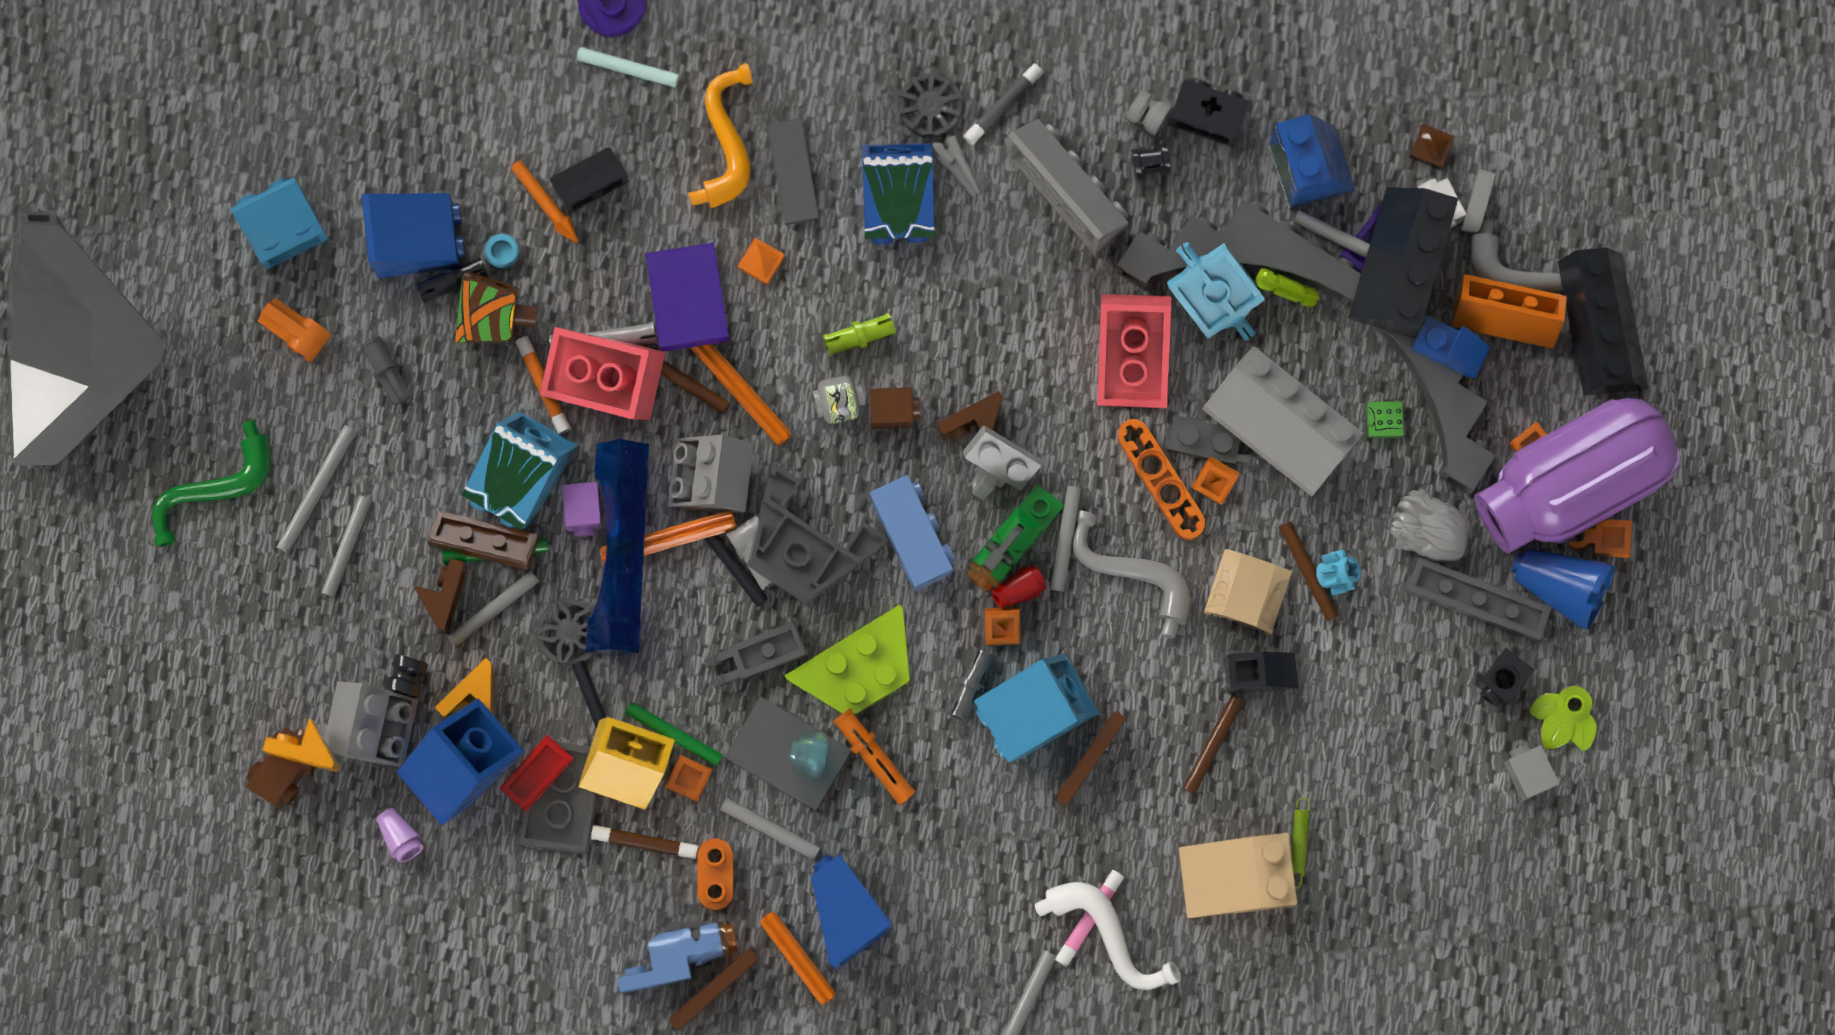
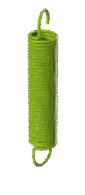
[1291,797,1310,889]

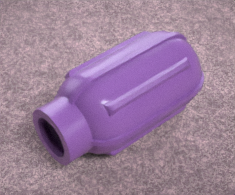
[1474,398,1680,553]

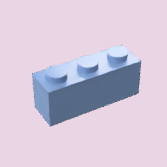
[869,475,956,592]

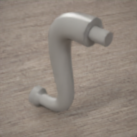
[1471,220,1563,292]
[1072,510,1190,639]

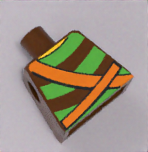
[455,272,538,343]

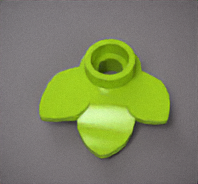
[1529,686,1597,751]

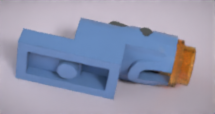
[617,921,738,993]

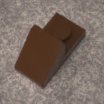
[937,391,1003,441]
[414,559,468,634]

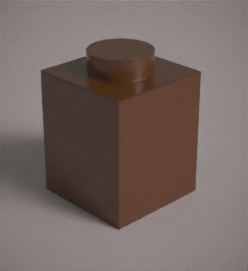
[870,387,920,430]

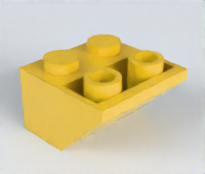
[578,717,675,810]

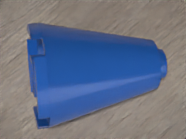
[1511,549,1615,630]

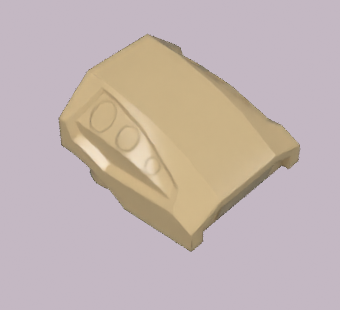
[1204,549,1292,636]

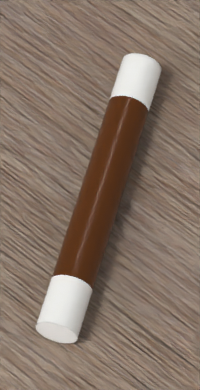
[591,825,698,860]

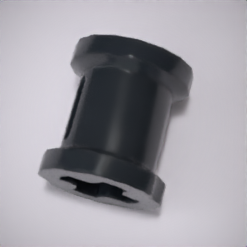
[1131,143,1171,180]

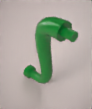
[152,420,271,548]

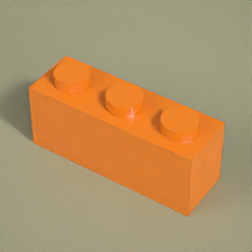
[1451,274,1567,349]

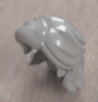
[1390,489,1471,563]

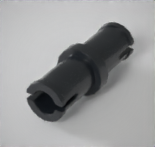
[415,257,488,304]

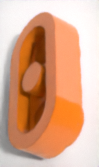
[697,838,734,911]

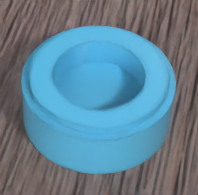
[485,234,520,270]

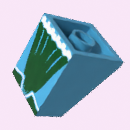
[462,411,579,530]

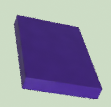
[645,242,729,352]

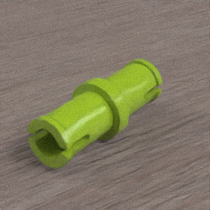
[823,313,896,357]

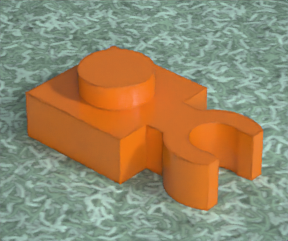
[1570,519,1632,558]

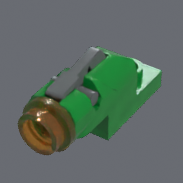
[966,484,1064,593]

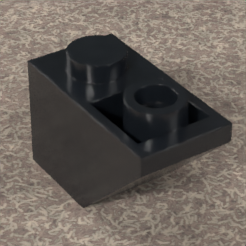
[1224,651,1298,695]

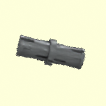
[947,649,996,723]

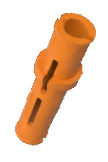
[833,708,916,806]

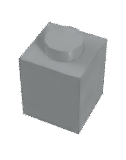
[1504,743,1559,801]

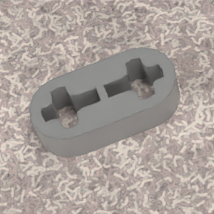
[1460,169,1495,234]

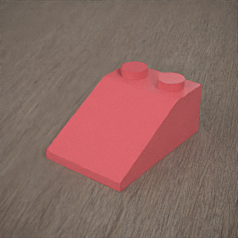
[1097,294,1171,408]
[540,327,665,420]

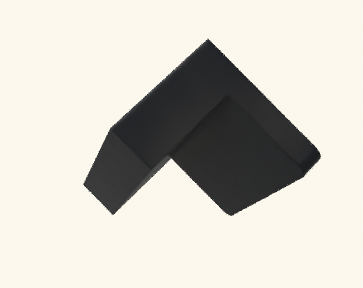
[550,147,629,214]

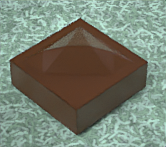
[1409,124,1455,170]

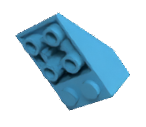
[230,177,328,270]

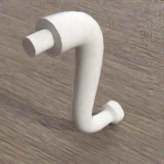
[1035,882,1181,990]

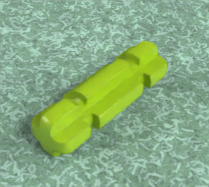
[1255,268,1319,308]

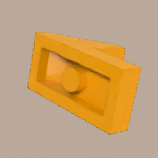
[434,658,494,719]
[262,718,339,772]

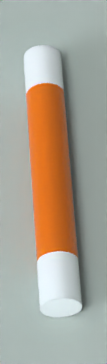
[515,336,571,435]

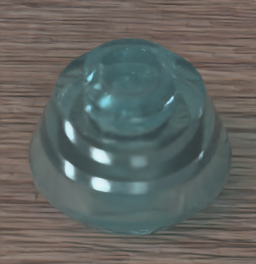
[789,731,829,779]

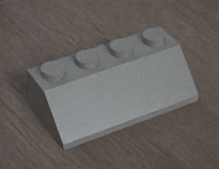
[1006,119,1128,256]
[1202,346,1363,497]

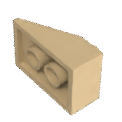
[1179,833,1297,919]

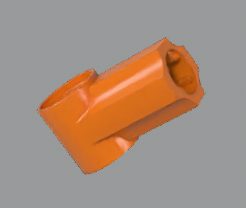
[258,298,332,363]

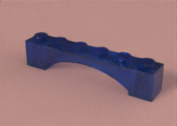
[586,439,649,656]

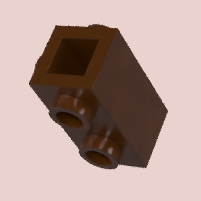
[245,727,316,810]

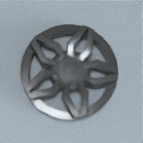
[535,599,602,665]

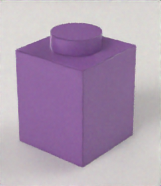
[562,482,603,537]

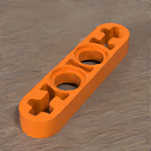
[1117,419,1205,541]

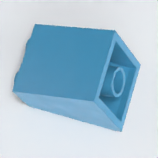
[974,653,1100,763]

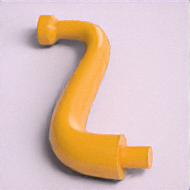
[688,63,753,209]

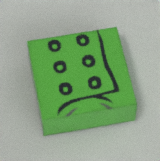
[1366,401,1404,438]

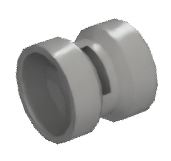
[1125,89,1173,136]

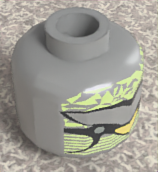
[813,375,865,424]

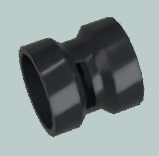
[384,654,429,699]

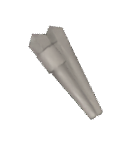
[932,135,981,197]

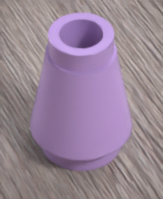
[376,808,423,863]

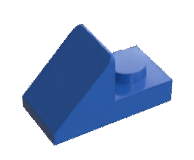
[1411,316,1490,380]

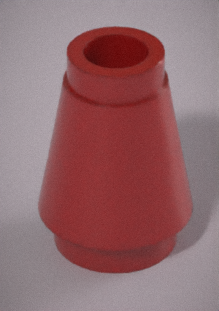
[991,565,1046,609]

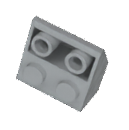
[668,435,754,513]
[324,681,418,768]

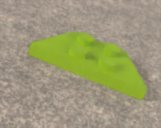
[785,604,910,716]

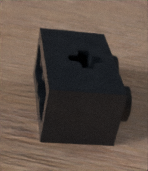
[1169,79,1249,148]

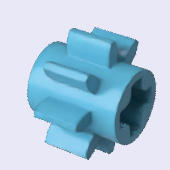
[1316,550,1361,595]

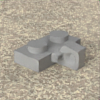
[963,425,1041,500]

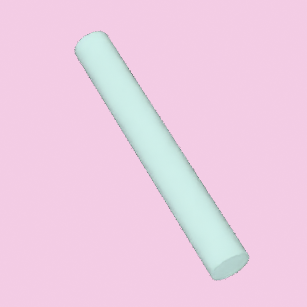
[576,47,679,88]

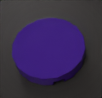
[578,0,646,37]

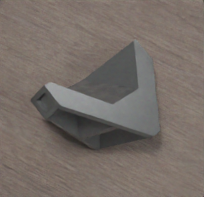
[6,212,163,469]

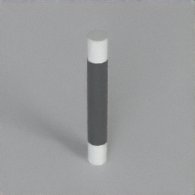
[963,63,1044,146]

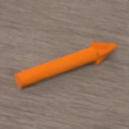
[510,160,579,244]

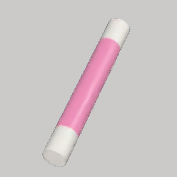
[1055,870,1125,967]

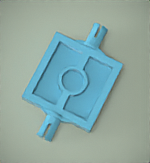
[1167,242,1265,341]

